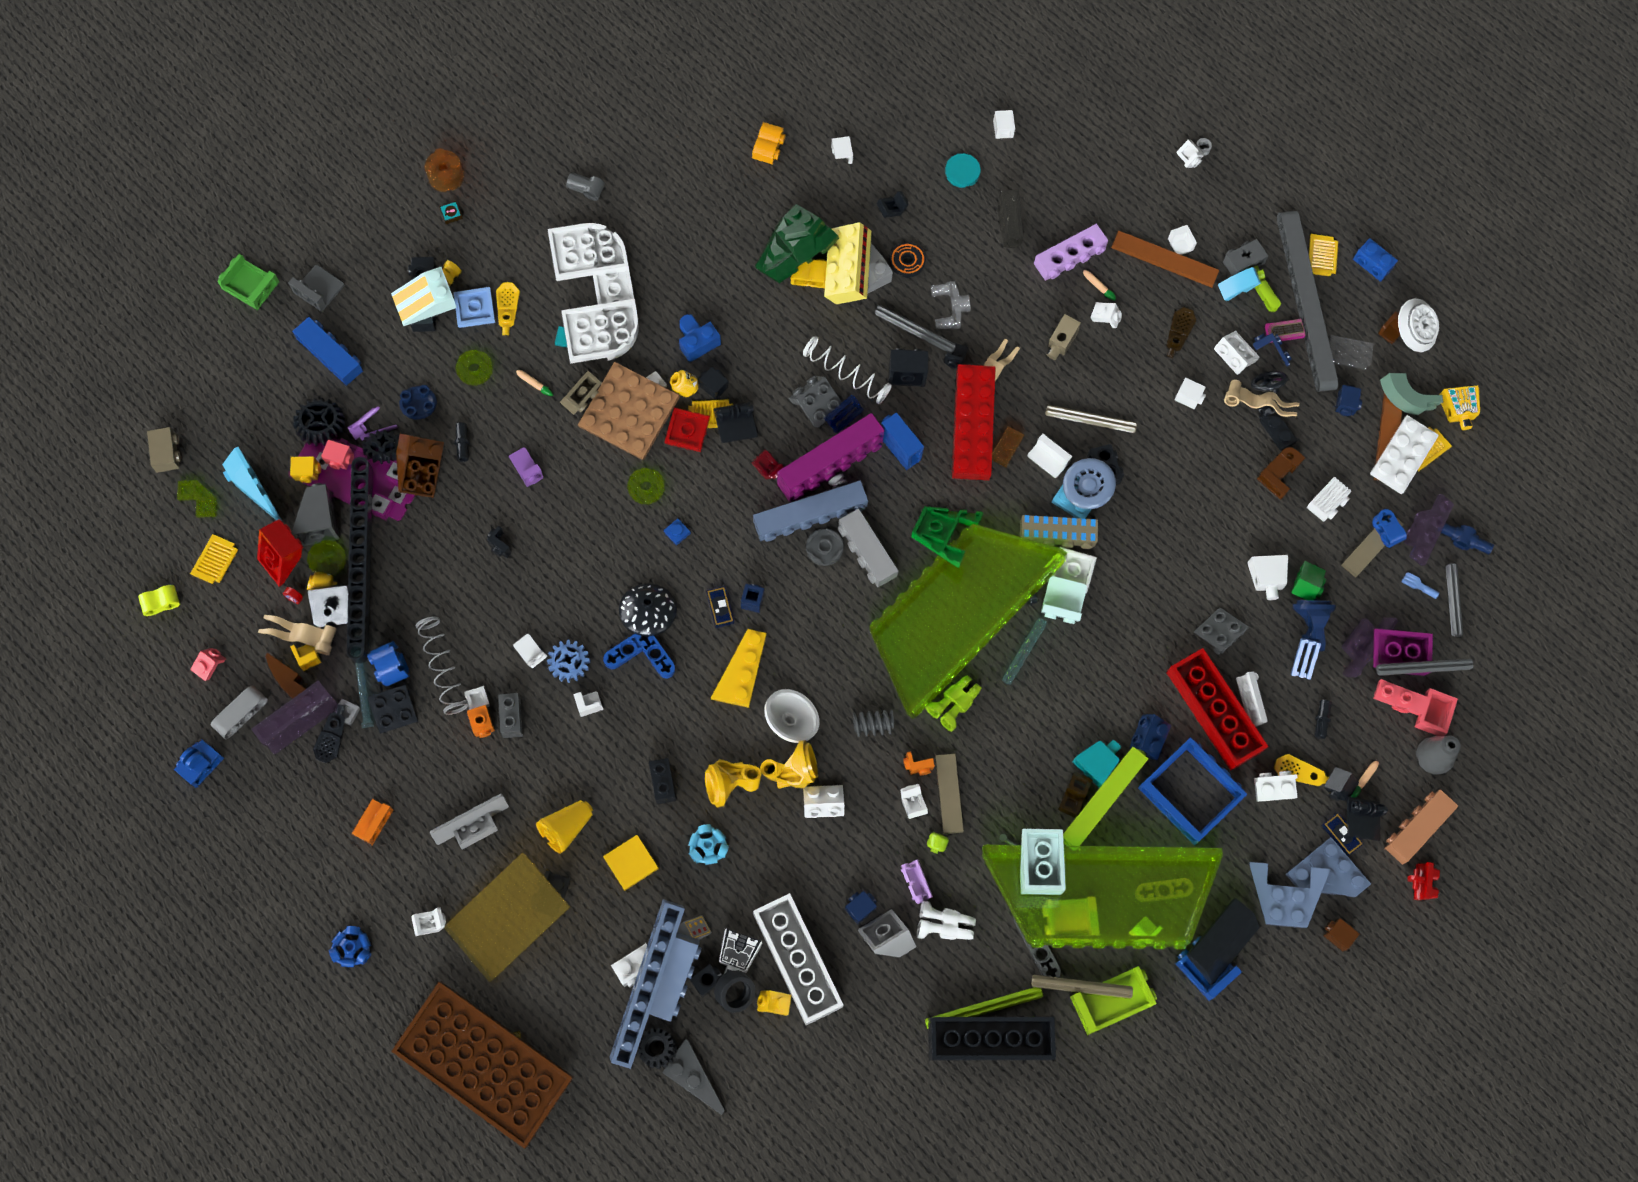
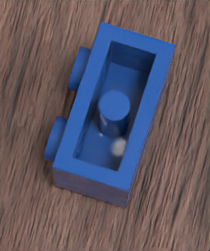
[1353,238,1398,282]

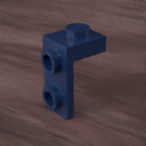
[1253,332,1292,366]

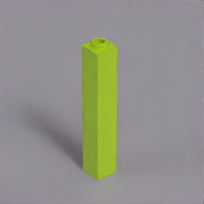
[1063,747,1148,852]

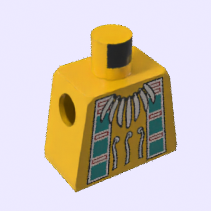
[1439,385,1480,430]

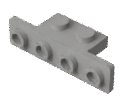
[430,794,509,849]

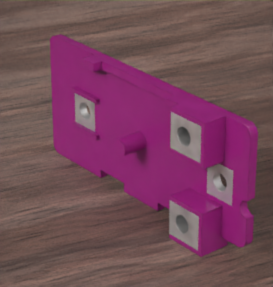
[288,438,415,521]

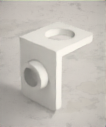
[513,634,547,668]

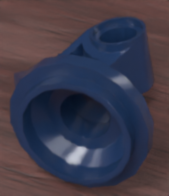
[1292,600,1336,652]

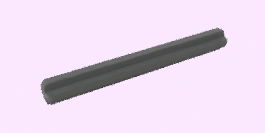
[875,305,956,354]
[1376,659,1474,675]

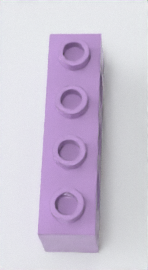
[1034,224,1108,281]

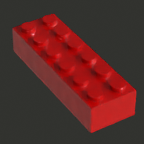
[952,364,996,481]
[1166,648,1268,771]

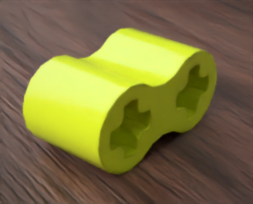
[138,585,180,616]

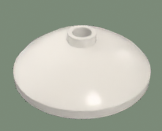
[764,689,819,743]

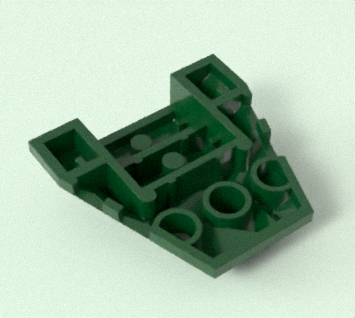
[755,204,839,283]

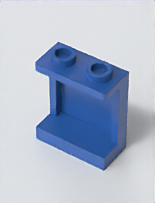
[1175,935,1242,1001]

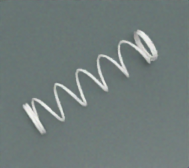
[803,336,892,404]

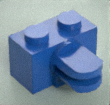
[679,315,721,363]
[174,740,224,788]

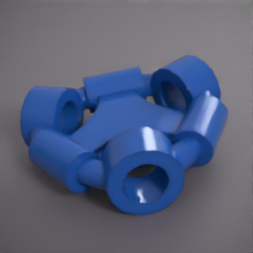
[329,926,371,967]

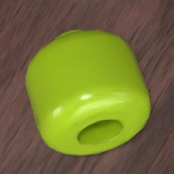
[927,832,949,854]

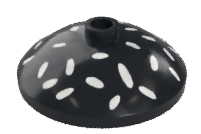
[619,584,677,636]

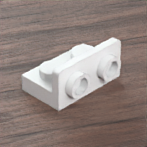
[1214,331,1260,375]
[1254,771,1298,802]
[611,943,647,987]

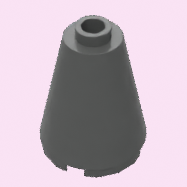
[1416,736,1461,775]

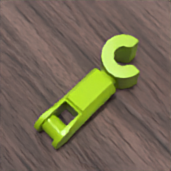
[1254,265,1281,312]

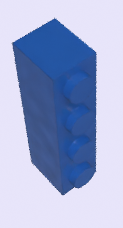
[292,317,363,386]

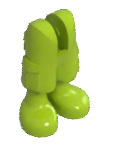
[926,675,982,731]

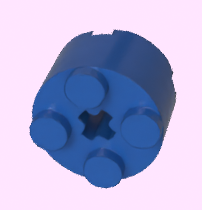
[367,641,410,686]

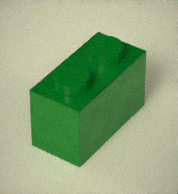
[1291,561,1326,600]

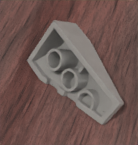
[867,243,893,294]

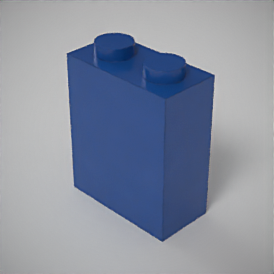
[881,412,924,470]

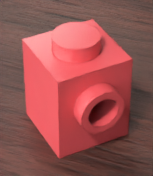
[321,440,354,470]

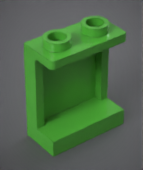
[218,254,279,310]

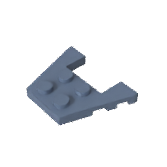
[1249,862,1330,928]

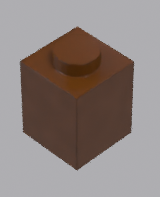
[1324,918,1360,952]

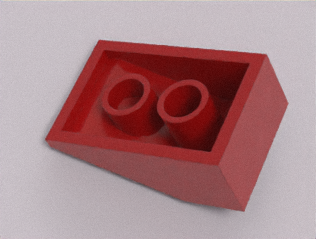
[257,519,303,587]

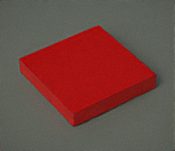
[665,407,710,452]

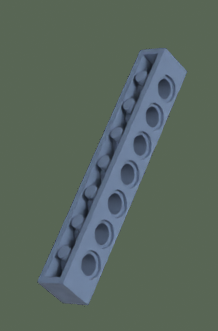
[609,899,685,1069]

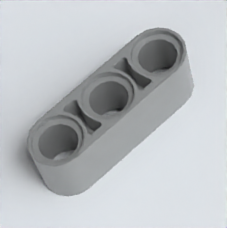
[211,685,268,739]

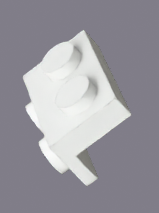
[803,785,844,818]

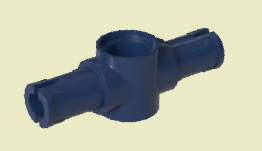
[1436,521,1494,555]

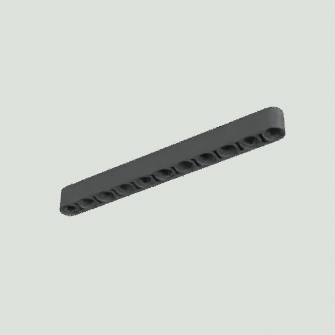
[1277,211,1338,392]

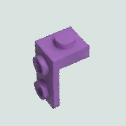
[509,447,543,487]

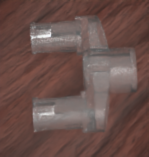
[931,281,971,330]

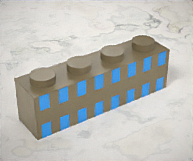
[1020,515,1098,549]

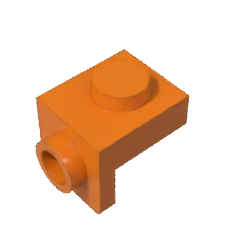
[903,751,935,775]

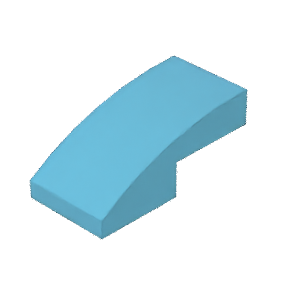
[1218,267,1261,301]

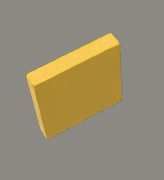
[603,835,659,891]

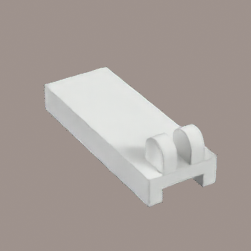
[1236,672,1268,727]

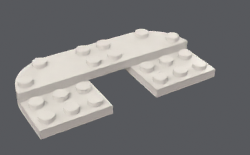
[548,223,639,364]

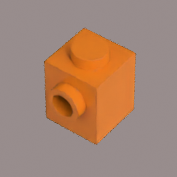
[467,705,495,738]

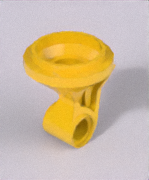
[760,740,818,789]
[705,759,762,807]

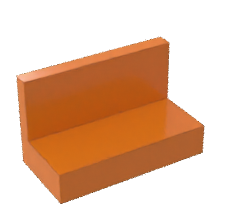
[352,799,393,845]

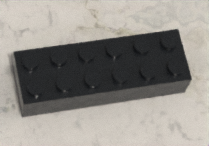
[928,1017,1056,1061]

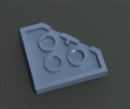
[1286,837,1371,897]

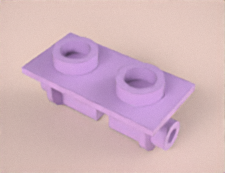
[901,859,933,904]

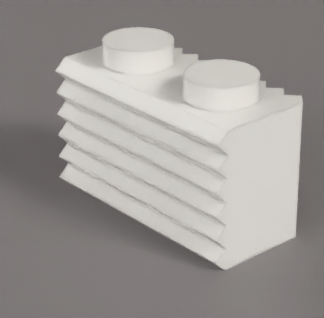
[1306,477,1351,522]

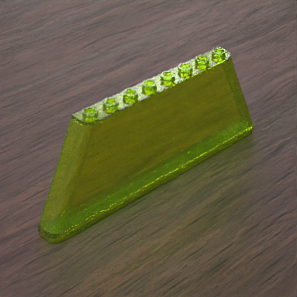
[869,524,1068,719]
[982,845,1223,949]

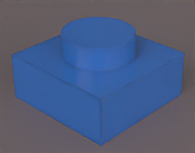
[664,519,691,546]

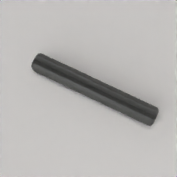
[1446,563,1463,637]

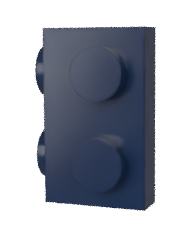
[1129,714,1171,760]

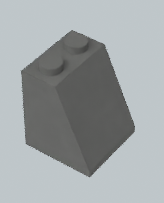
[292,483,340,546]

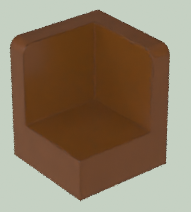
[1378,311,1400,344]

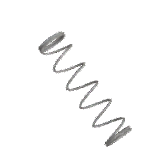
[415,616,468,715]

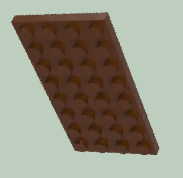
[391,981,574,1149]

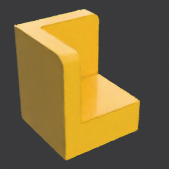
[290,644,322,671]

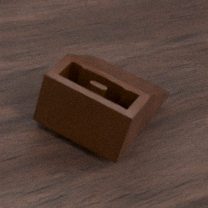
[396,433,444,498]

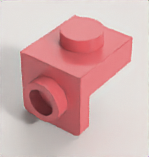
[190,648,226,681]

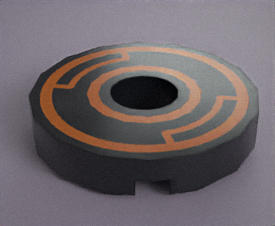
[890,242,926,278]

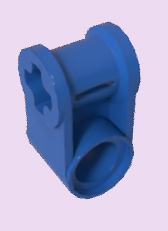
[1372,509,1407,548]

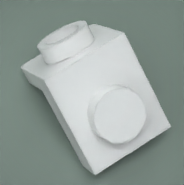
[1176,140,1205,168]
[1091,302,1122,328]
[900,784,928,819]
[411,908,446,936]

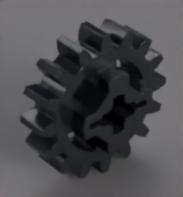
[362,430,399,464]

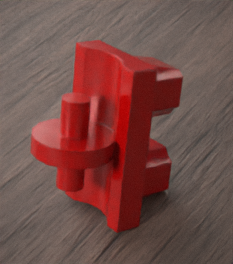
[1407,862,1440,900]

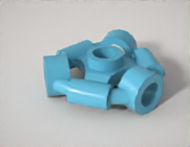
[688,824,729,865]

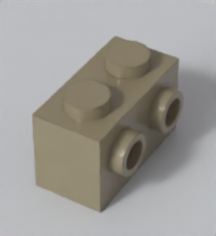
[560,371,602,415]
[147,427,181,473]

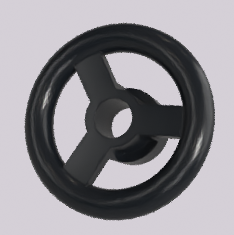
[1251,371,1288,393]

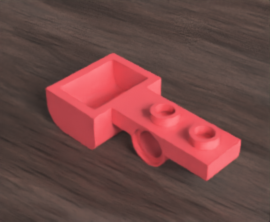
[1373,679,1458,736]

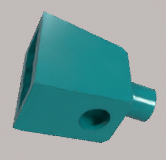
[1072,740,1121,788]

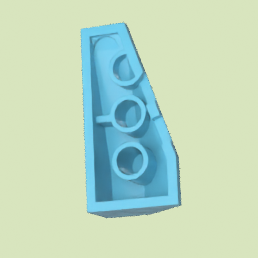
[222,447,282,521]

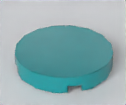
[945,153,981,188]

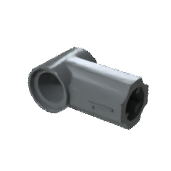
[566,172,605,201]

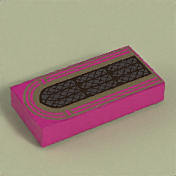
[1265,319,1305,343]

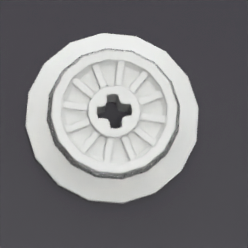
[1398,298,1439,352]

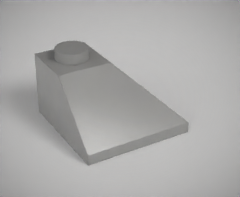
[858,909,916,957]

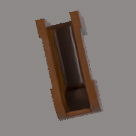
[1257,447,1305,500]

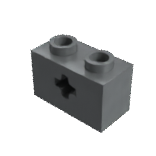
[1223,239,1268,276]
[498,693,523,738]

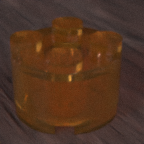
[424,148,464,192]

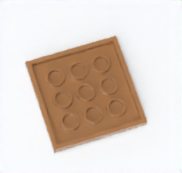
[578,362,680,460]

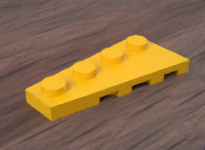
[711,629,766,708]

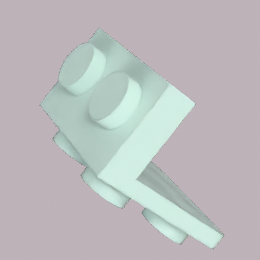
[1041,576,1087,624]

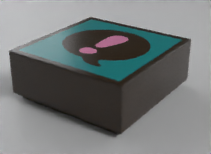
[439,201,463,224]

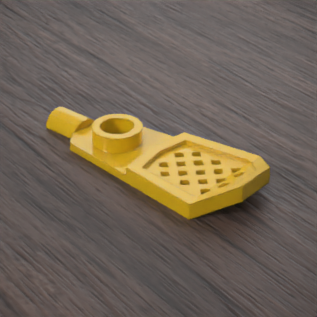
[496,282,520,335]
[1274,754,1329,786]

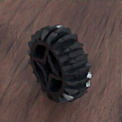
[293,398,345,447]

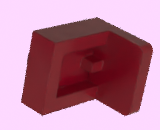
[751,450,784,479]

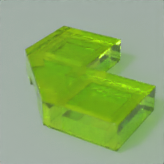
[177,480,217,518]

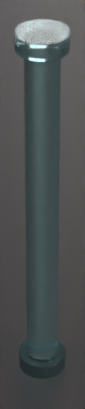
[354,635,374,728]

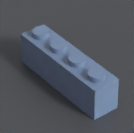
[650,932,702,1022]

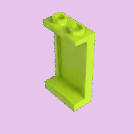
[1070,966,1157,1035]

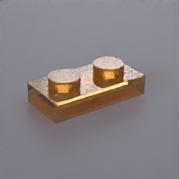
[992,427,1024,468]

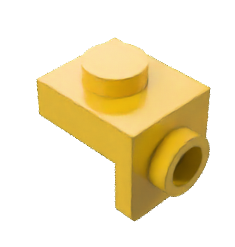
[757,990,791,1016]

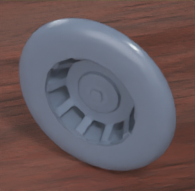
[1063,458,1116,509]

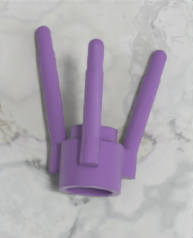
[347,406,398,441]

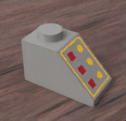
[677,915,712,940]

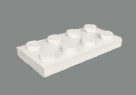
[1370,415,1439,494]

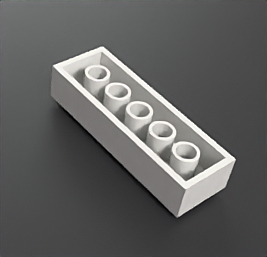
[753,893,843,1025]

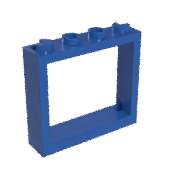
[1138,737,1247,845]

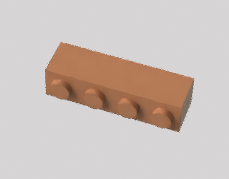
[1385,789,1458,865]

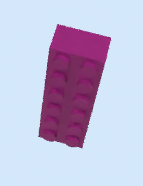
[777,413,884,502]

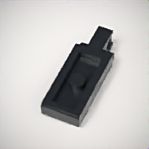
[1257,405,1298,451]

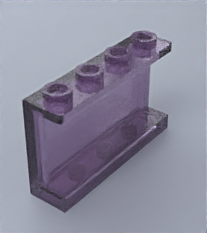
[252,680,337,755]

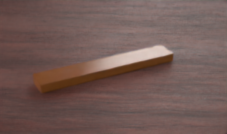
[1111,231,1219,288]
[1374,393,1402,481]

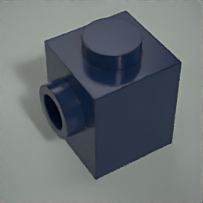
[1335,385,1362,416]
[741,584,764,613]
[845,891,877,924]

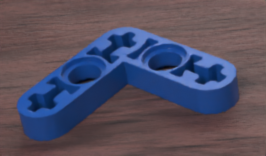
[603,634,675,678]

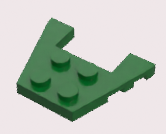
[911,506,983,568]

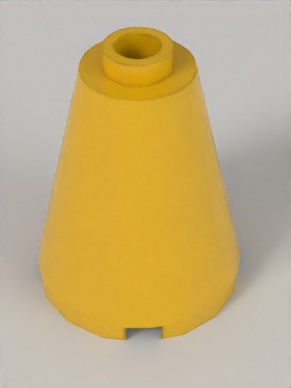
[536,800,593,854]

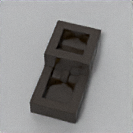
[1058,772,1093,818]

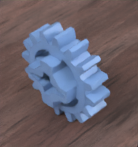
[547,640,590,683]

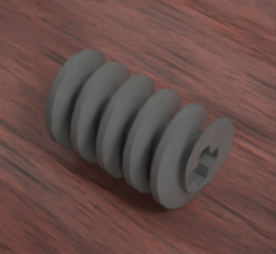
[853,710,894,737]

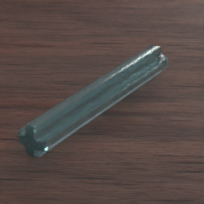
[1002,618,1047,685]

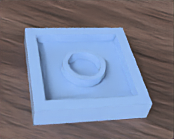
[453,287,495,328]

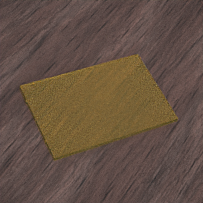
[444,852,570,982]

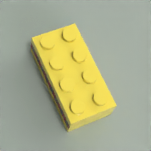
[824,222,871,304]

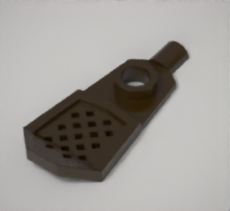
[1166,307,1197,358]

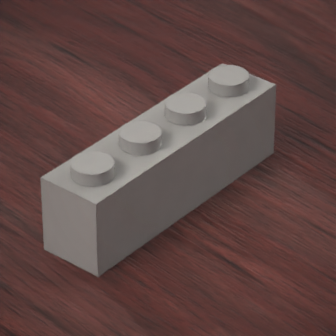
[838,509,898,587]

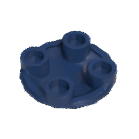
[399,385,437,420]

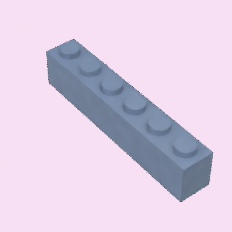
[753,480,868,542]

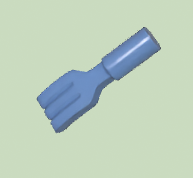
[1401,572,1439,599]

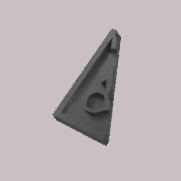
[662,1039,725,1115]

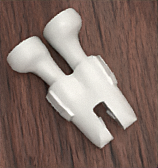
[916,901,976,940]

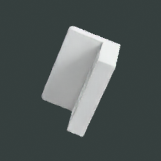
[1027,434,1072,478]

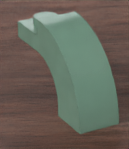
[1380,373,1443,415]

